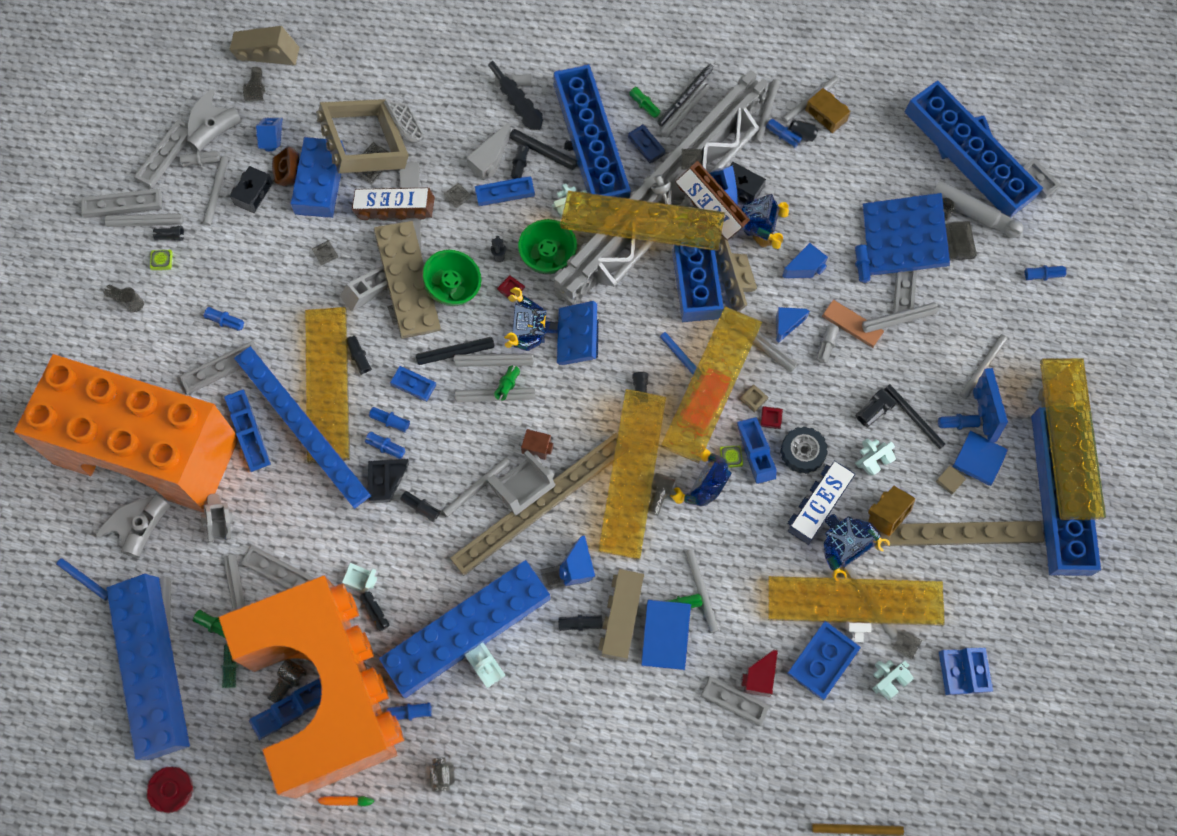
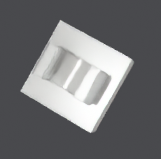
[845,620,871,642]

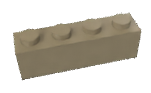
[598,569,644,662]

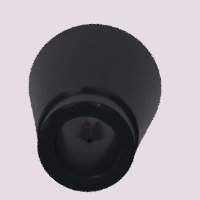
[789,119,819,142]

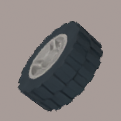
[780,426,828,474]

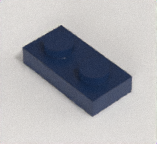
[628,124,666,164]

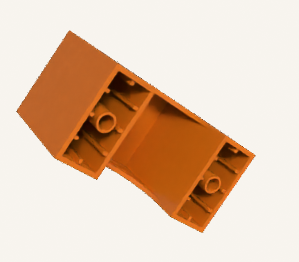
[14,354,238,513]
[219,575,404,799]

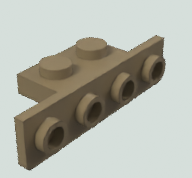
[714,237,757,314]

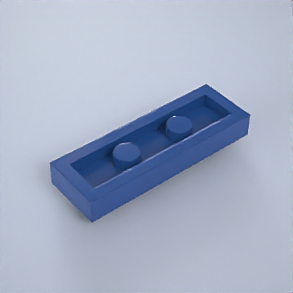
[475,176,535,206]

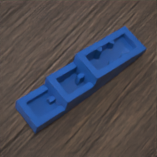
[224,389,271,472]
[249,678,322,741]

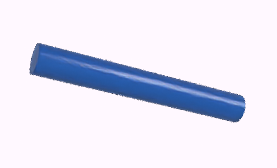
[660,332,703,381]
[56,558,108,601]

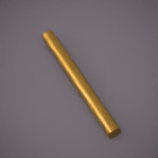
[812,823,904,836]

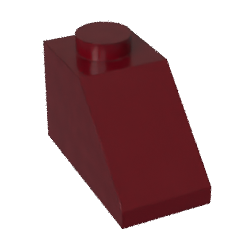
[741,650,778,697]

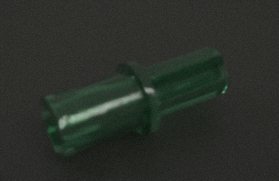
[221,644,239,689]

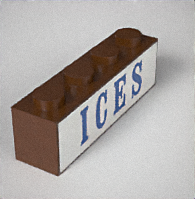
[675,161,750,241]
[352,187,435,220]

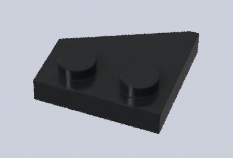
[368,459,409,503]

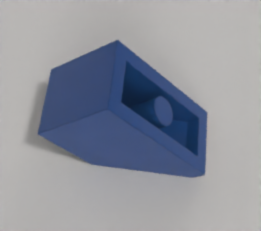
[256,118,283,151]
[782,243,828,279]
[559,536,595,586]

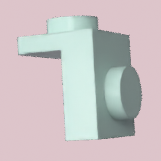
[342,563,377,593]

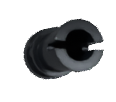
[153,225,184,241]
[632,372,649,403]

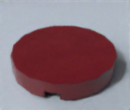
[146,766,193,813]

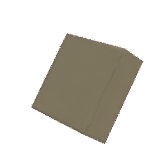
[740,384,769,413]
[936,465,966,495]

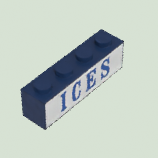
[787,460,856,545]

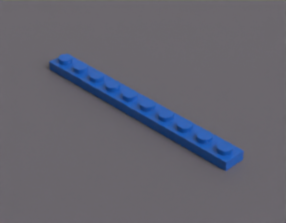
[234,346,371,509]

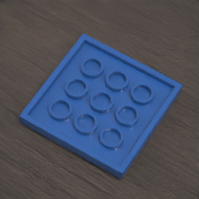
[863,193,950,275]

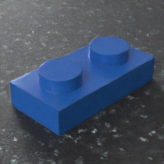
[390,366,436,402]

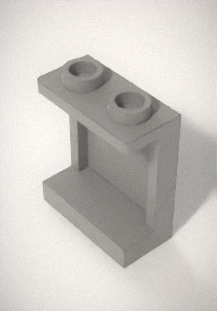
[487,450,556,516]

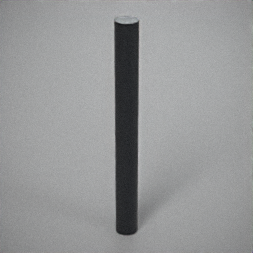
[884,384,946,449]

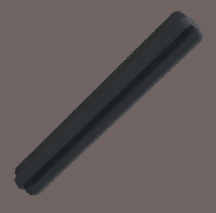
[510,129,577,170]
[416,337,495,365]

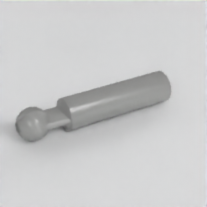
[932,180,1024,238]

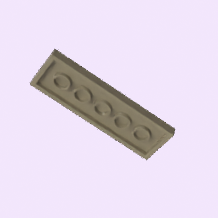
[374,221,441,339]

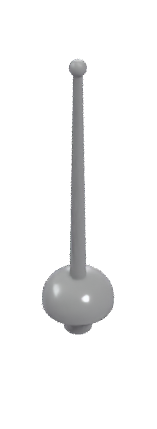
[651,175,682,240]

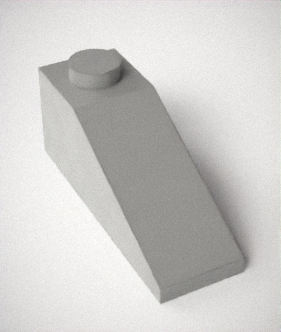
[467,123,511,180]
[340,265,388,311]

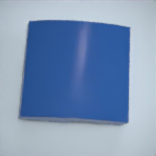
[952,430,1008,486]
[939,648,993,695]

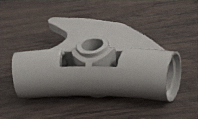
[186,89,242,152]
[96,494,171,558]

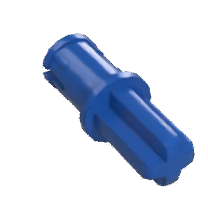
[766,119,802,148]
[855,245,871,283]
[1024,265,1066,281]
[204,307,244,331]
[369,407,410,433]
[938,414,981,430]
[365,431,406,459]
[387,702,432,721]

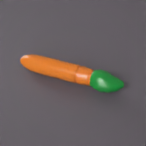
[318,796,374,807]

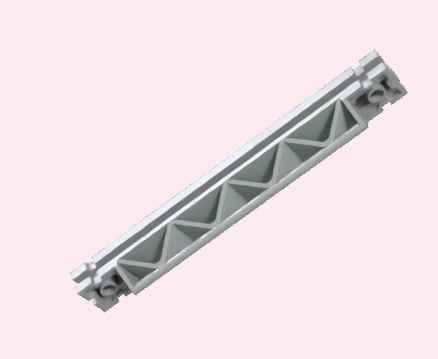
[554,70,769,306]

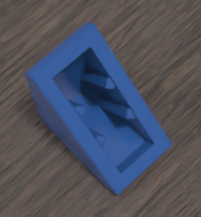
[776,307,810,343]

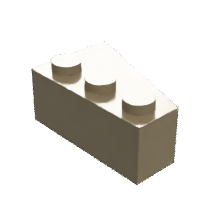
[229,26,300,66]

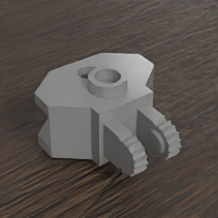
[201,493,233,543]

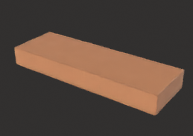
[822,299,884,348]

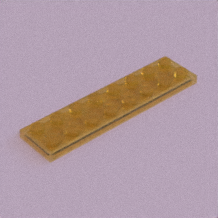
[560,191,725,251]
[305,307,350,463]
[661,307,762,464]
[1040,358,1106,520]
[598,389,666,560]
[768,576,945,626]

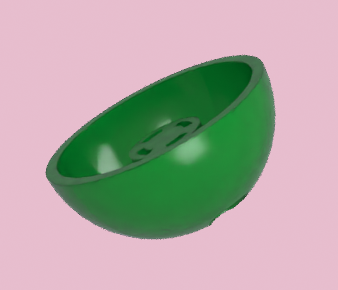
[518,219,577,275]
[423,250,482,306]

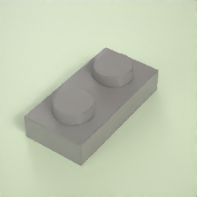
[1023,159,1061,199]

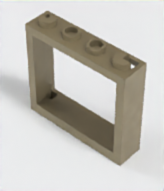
[316,99,409,173]

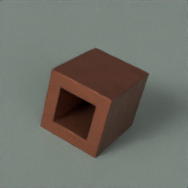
[521,429,554,460]

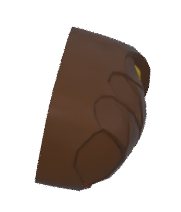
[272,147,300,187]

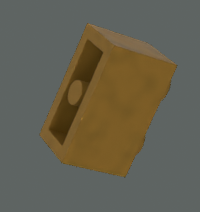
[805,88,851,134]
[868,486,916,537]

